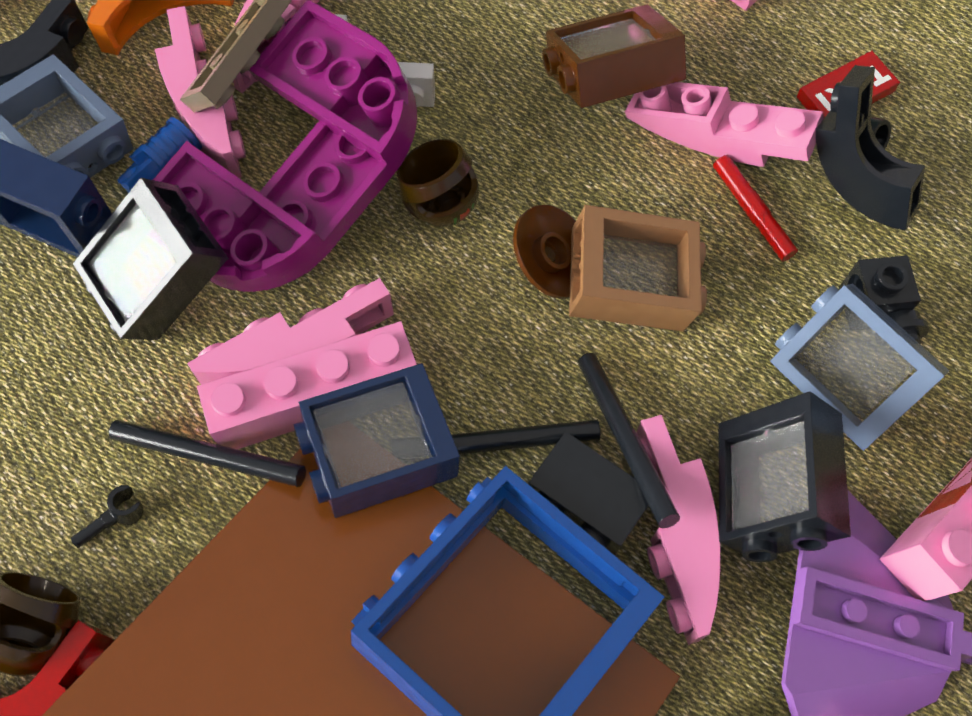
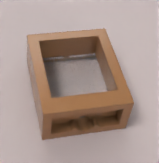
[569,205,707,331]

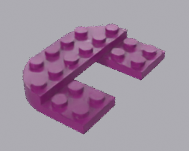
[151,0,417,292]

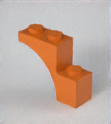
[87,0,234,56]

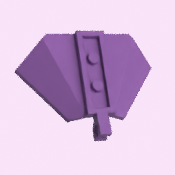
[781,491,972,716]

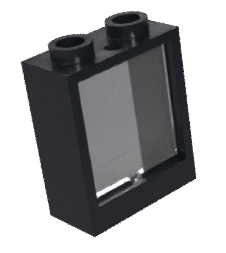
[73,178,229,340]
[718,391,851,562]

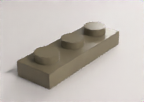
[180,0,291,113]

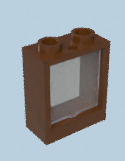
[542,4,686,108]

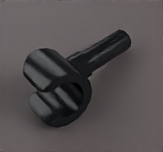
[70,485,143,548]

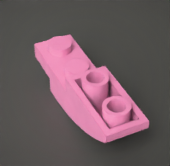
[155,6,246,178]
[625,82,824,167]
[187,278,394,385]
[636,415,720,645]

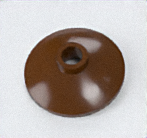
[513,205,576,299]

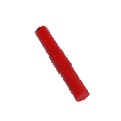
[713,155,798,262]

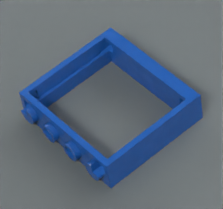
[351,466,665,716]

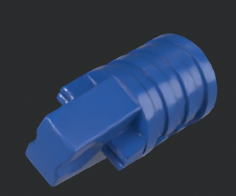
[117,117,202,193]

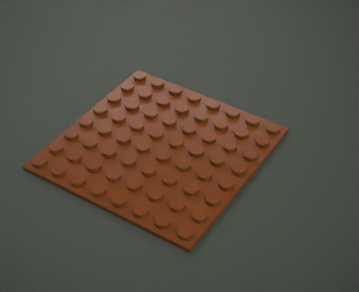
[42,423,681,716]

